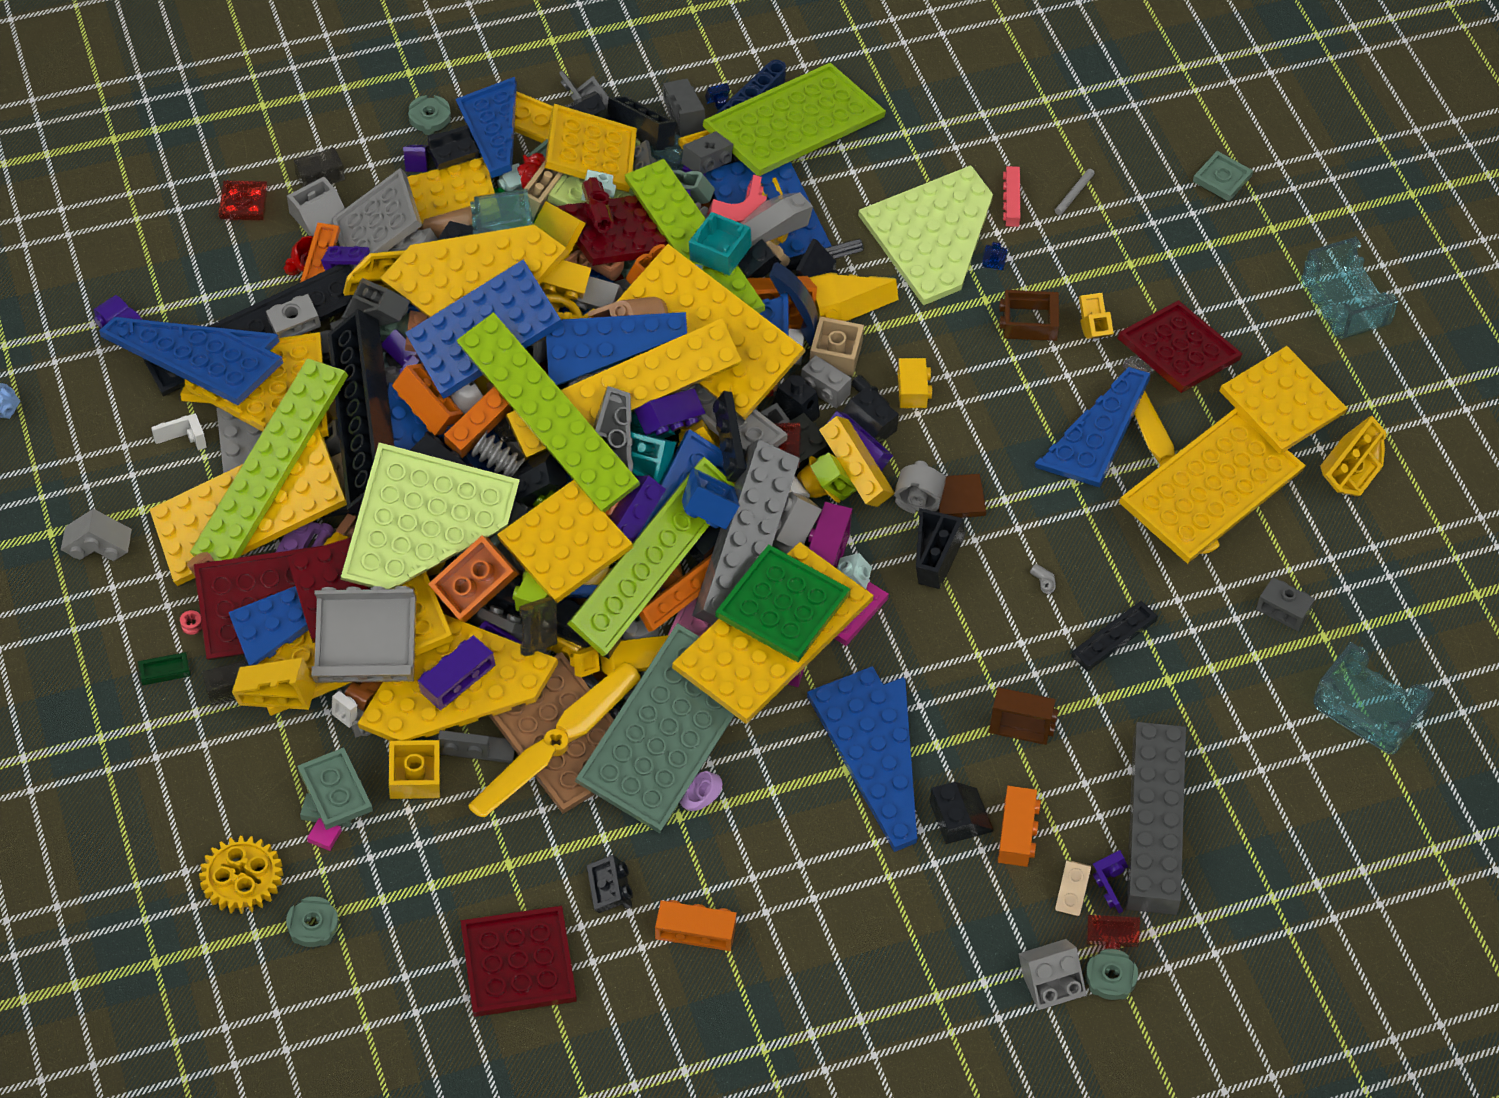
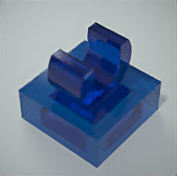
[705,83,730,110]
[982,242,1008,270]

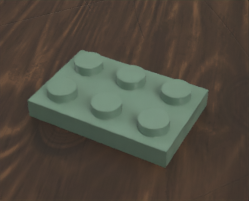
[297,747,373,830]

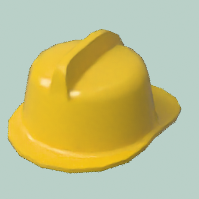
[797,456,841,503]

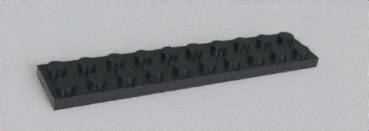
[143,264,353,396]

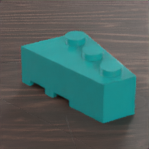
[631,430,676,484]

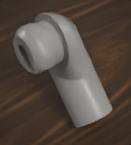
[1030,564,1056,594]

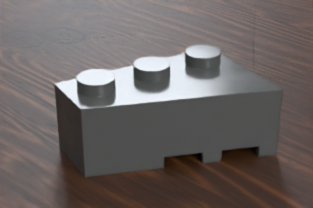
[663,78,706,138]
[342,278,410,326]

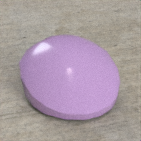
[680,771,722,811]

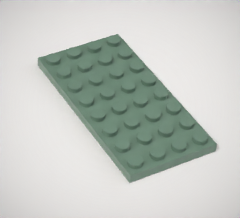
[575,623,735,833]

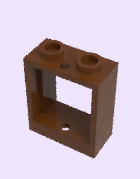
[999,290,1059,341]
[989,687,1058,745]

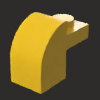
[1079,293,1114,339]

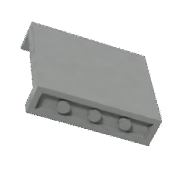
[311,586,416,683]

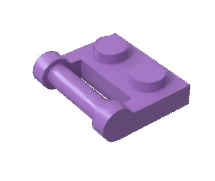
[276,521,334,552]

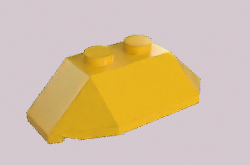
[343,250,405,296]
[1320,416,1386,497]

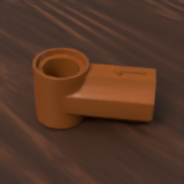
[344,682,382,712]

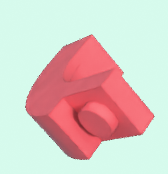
[706,175,767,223]

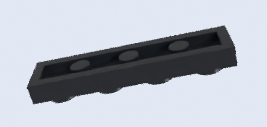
[713,391,746,482]
[1071,601,1158,672]

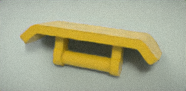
[600,635,669,675]

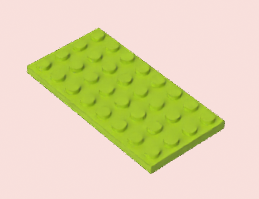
[703,63,886,176]

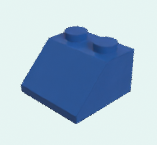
[682,468,740,530]

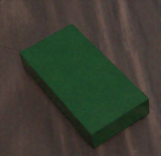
[138,652,191,686]

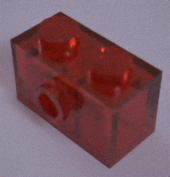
[1087,915,1140,950]

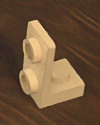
[1055,860,1091,916]

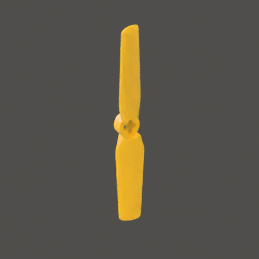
[1134,391,1220,554]
[468,662,641,817]

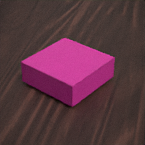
[307,818,342,851]

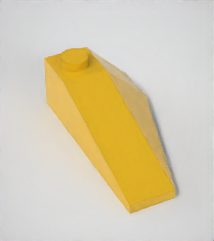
[809,273,899,321]

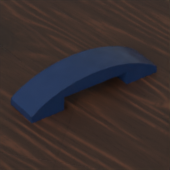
[769,262,819,347]

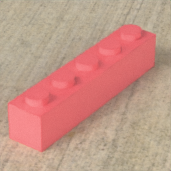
[1003,166,1020,227]

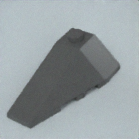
[593,386,633,472]

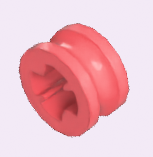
[180,610,202,635]

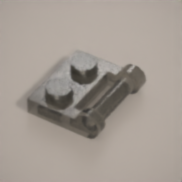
[519,596,557,656]

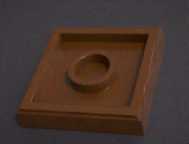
[938,474,986,518]

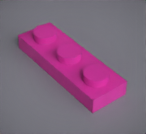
[834,582,889,646]

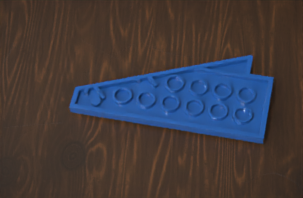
[99,317,283,405]
[807,666,917,852]

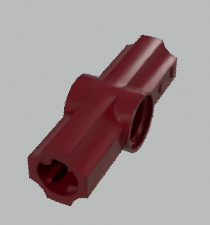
[582,177,614,233]

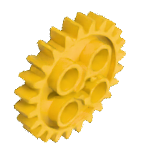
[199,836,283,914]

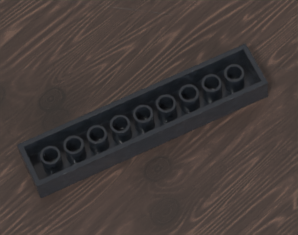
[328,309,394,515]

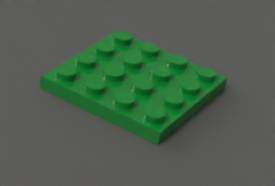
[715,544,851,662]

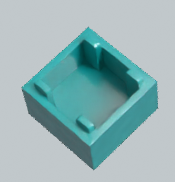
[689,212,752,276]

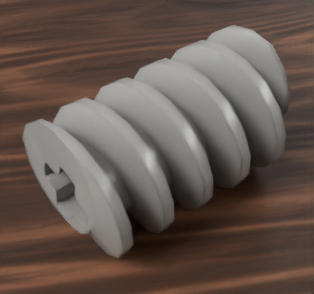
[471,430,525,477]

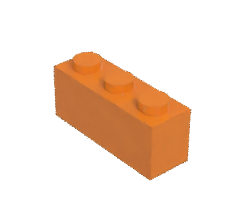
[392,364,464,436]
[444,387,512,458]
[998,786,1041,867]
[655,900,737,952]

